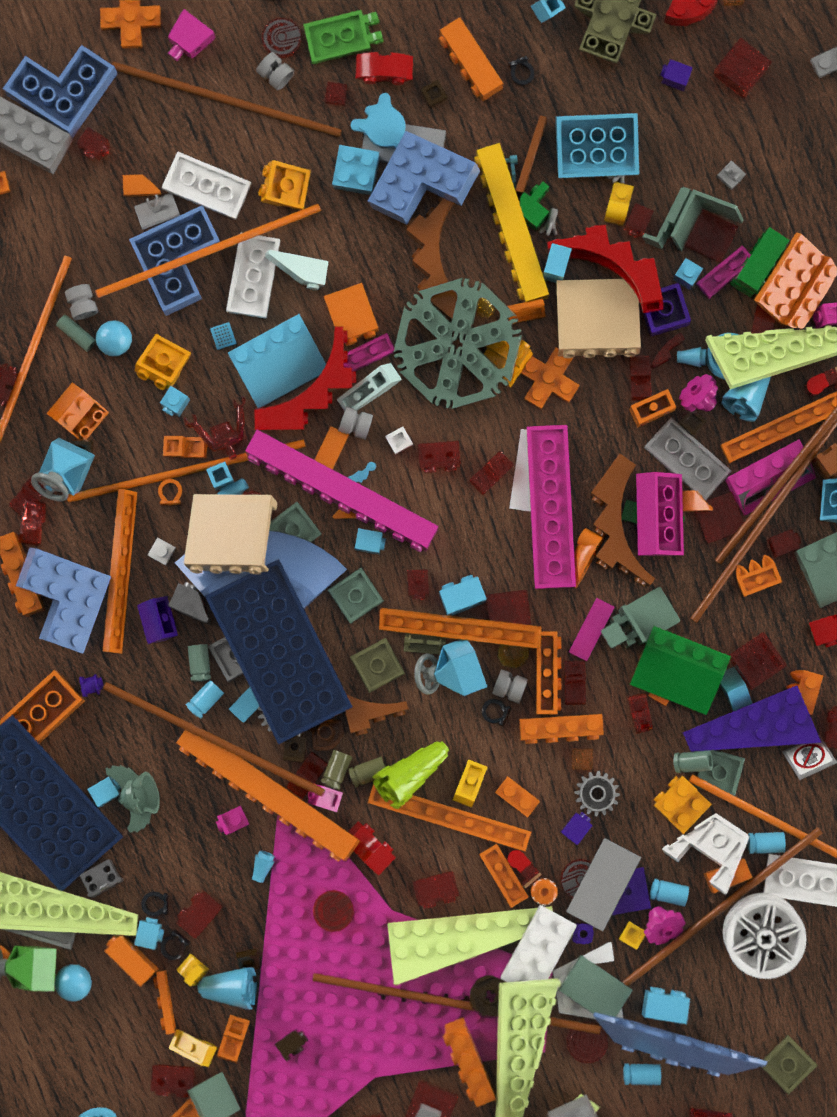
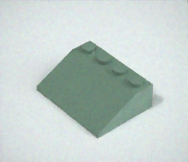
[794,532,837,608]

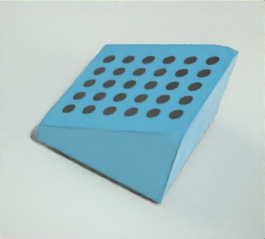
[210,322,237,350]

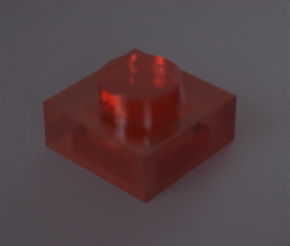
[325,82,348,106]

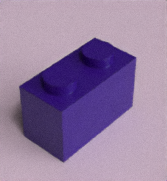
[137,596,178,644]

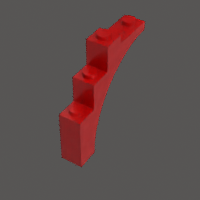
[547,225,663,313]
[254,326,356,430]

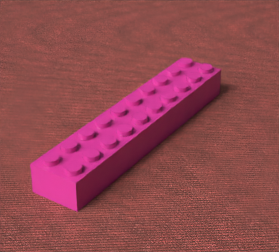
[245,430,438,553]

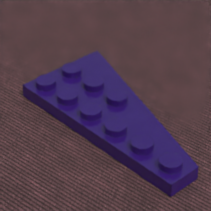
[683,686,822,752]

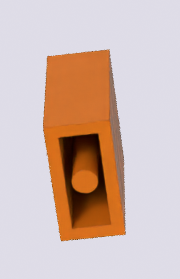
[324,283,379,346]
[105,935,159,986]

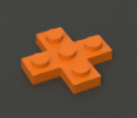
[100,0,161,49]
[520,347,580,409]

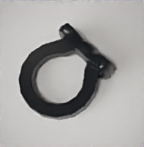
[508,56,534,86]
[481,699,512,726]
[141,892,169,917]
[160,929,190,960]

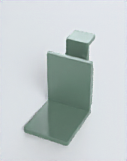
[643,187,744,251]
[601,587,680,648]

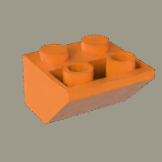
[47,382,109,440]

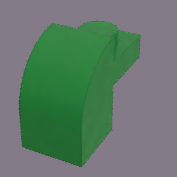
[520,182,549,231]

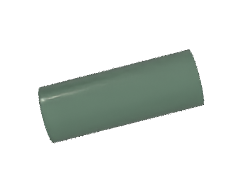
[56,314,96,352]

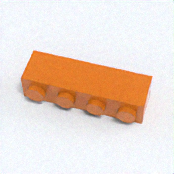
[438,17,503,101]

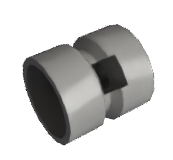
[256,52,294,90]
[65,284,98,320]
[338,406,373,440]
[492,669,528,704]

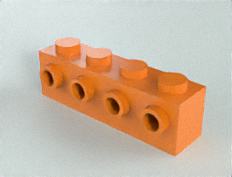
[0,532,46,617]
[536,631,561,715]
[519,714,604,744]
[443,1017,496,1107]

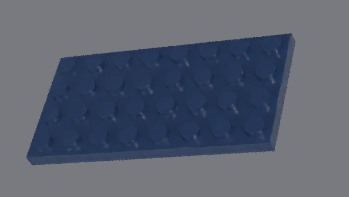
[205,559,353,744]
[0,714,123,891]

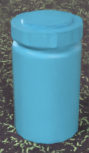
[186,680,224,719]
[747,832,786,854]
[650,879,689,907]
[623,1064,661,1085]

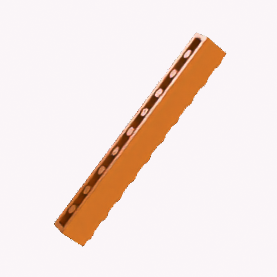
[176,723,360,862]

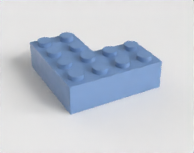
[3,45,118,138]
[368,131,480,225]
[129,205,220,316]
[16,547,111,654]

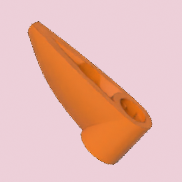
[574,528,604,589]

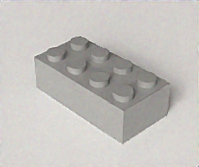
[0,97,73,174]

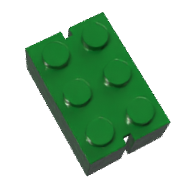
[730,227,790,297]

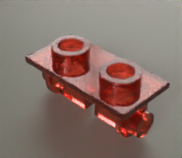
[0,364,18,407]

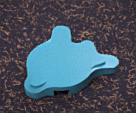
[351,93,406,148]

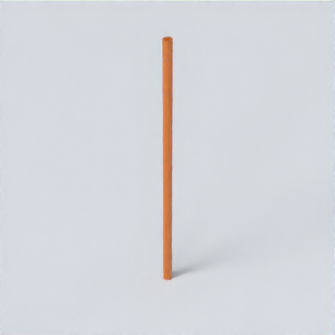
[95,204,321,298]
[0,256,72,442]
[67,439,306,503]
[689,774,837,858]

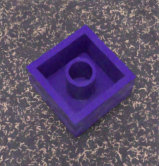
[639,283,691,337]

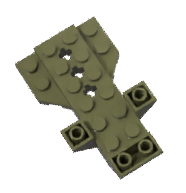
[574,0,657,64]

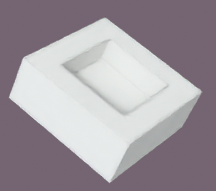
[385,427,413,455]
[148,537,176,565]

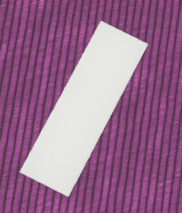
[509,429,531,512]

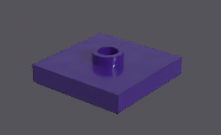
[612,867,651,915]

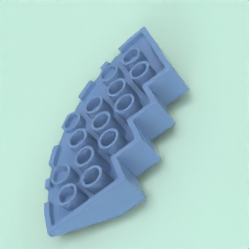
[175,531,347,609]
[594,1012,767,1077]

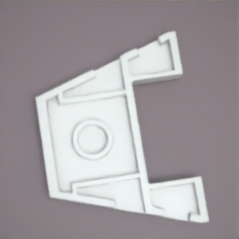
[662,813,749,895]
[553,942,623,1019]

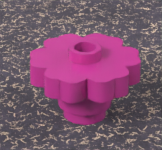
[679,374,718,412]
[644,907,686,945]

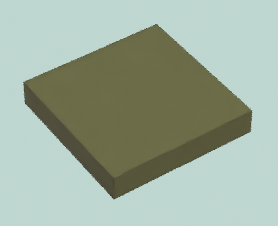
[350,638,405,693]
[762,1035,818,1095]

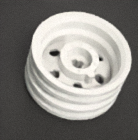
[723,893,806,979]

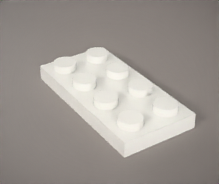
[162,152,252,220]
[226,232,280,319]
[763,854,837,907]
[500,905,577,982]

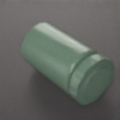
[188,644,211,682]
[673,750,713,773]

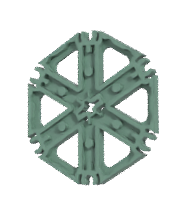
[394,278,522,409]

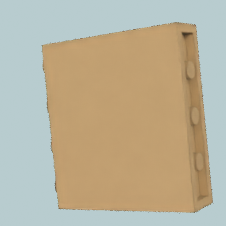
[556,279,641,358]
[184,494,277,574]

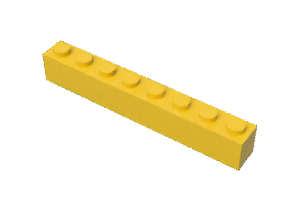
[474,143,549,302]

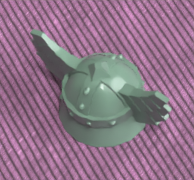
[106,765,160,833]

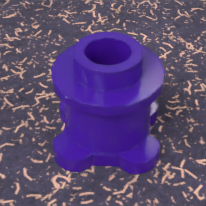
[79,674,103,697]
[572,923,594,944]

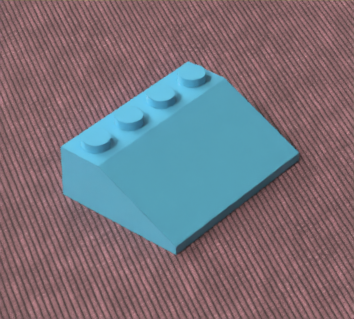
[555,113,639,178]
[228,314,326,408]

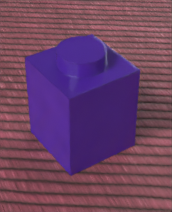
[660,59,693,91]
[561,812,593,845]

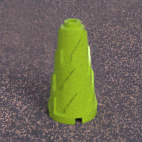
[373,741,449,809]

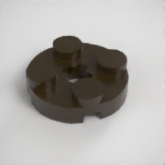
[469,975,506,1018]

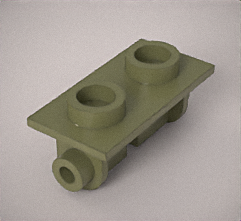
[404,633,446,655]

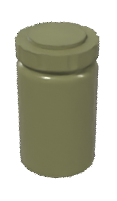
[321,750,352,790]
[349,757,385,787]

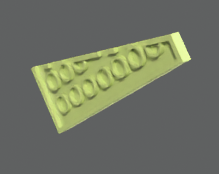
[705,325,837,389]
[0,872,138,936]
[387,906,553,986]
[495,979,560,1117]

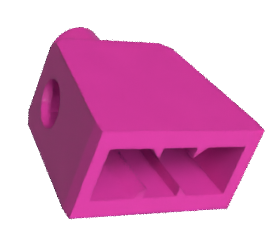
[168,9,215,61]

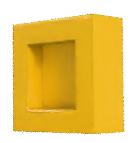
[618,921,645,950]

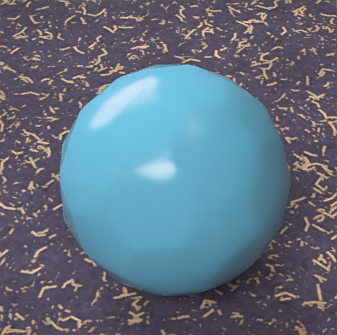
[96,320,132,357]
[55,964,92,1002]

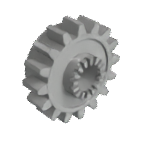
[574,771,620,816]

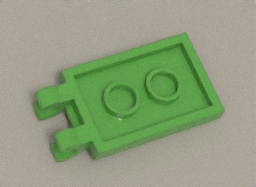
[303,10,384,64]

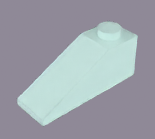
[265,250,328,290]
[337,363,402,411]

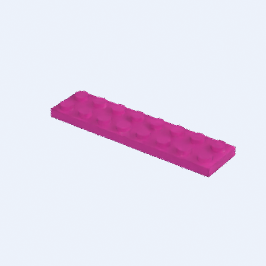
[526,425,576,589]

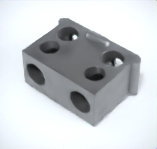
[80,859,123,898]

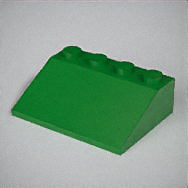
[630,626,731,715]

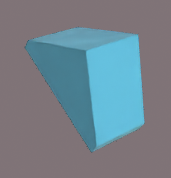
[543,243,572,283]
[720,667,752,712]

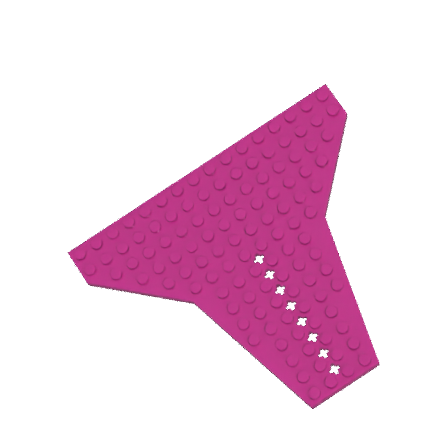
[246,815,553,1117]

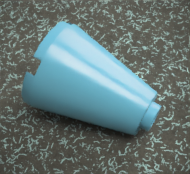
[722,377,771,422]
[198,967,257,1010]

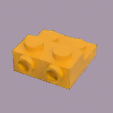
[259,160,311,210]
[135,334,191,390]
[484,340,533,388]
[653,776,712,834]

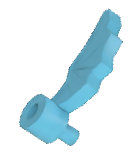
[505,155,518,189]
[347,462,376,483]

